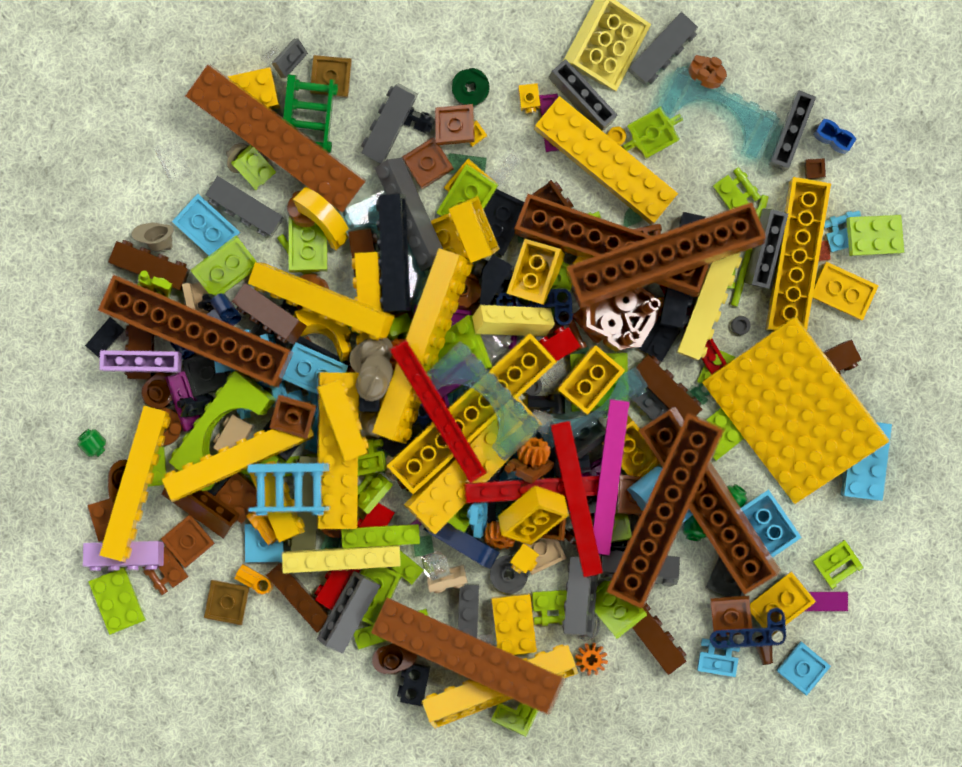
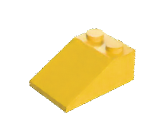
[507,239,565,304]
[602,415,660,477]

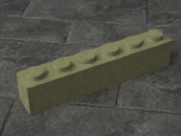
[288,455,318,574]

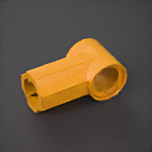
[246,512,278,546]
[234,564,274,594]

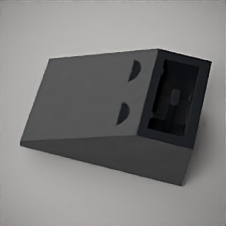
[480,254,513,306]

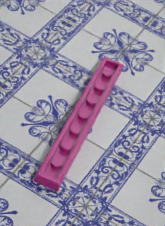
[593,399,629,555]

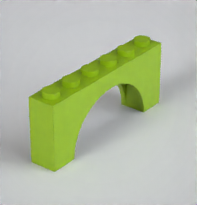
[169,371,277,491]

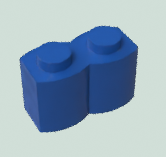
[813,119,856,154]

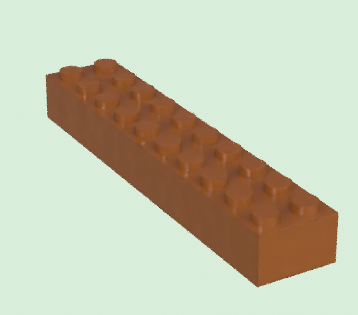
[185,64,366,213]
[515,194,709,297]
[566,202,766,308]
[98,275,294,388]
[639,407,781,595]
[606,413,725,609]
[371,598,566,715]

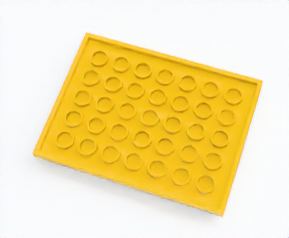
[702,316,889,504]

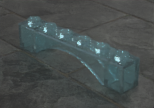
[538,367,648,449]

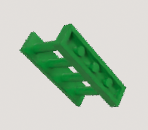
[283,74,338,153]

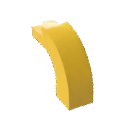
[293,186,349,250]
[294,309,351,362]

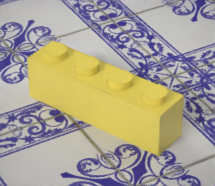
[472,305,555,336]

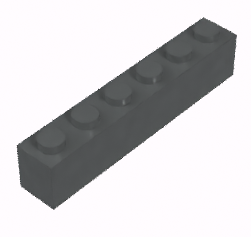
[375,158,443,272]

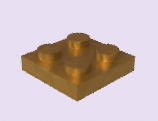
[310,55,352,98]
[204,580,250,625]

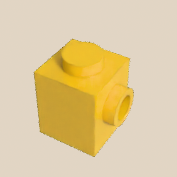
[518,83,540,113]
[510,543,539,574]

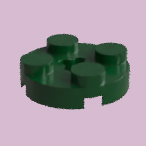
[452,68,490,107]

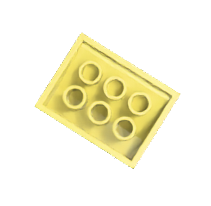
[563,0,651,91]

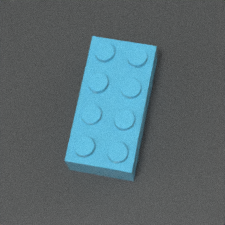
[841,422,892,501]

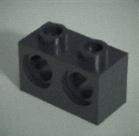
[397,663,430,707]

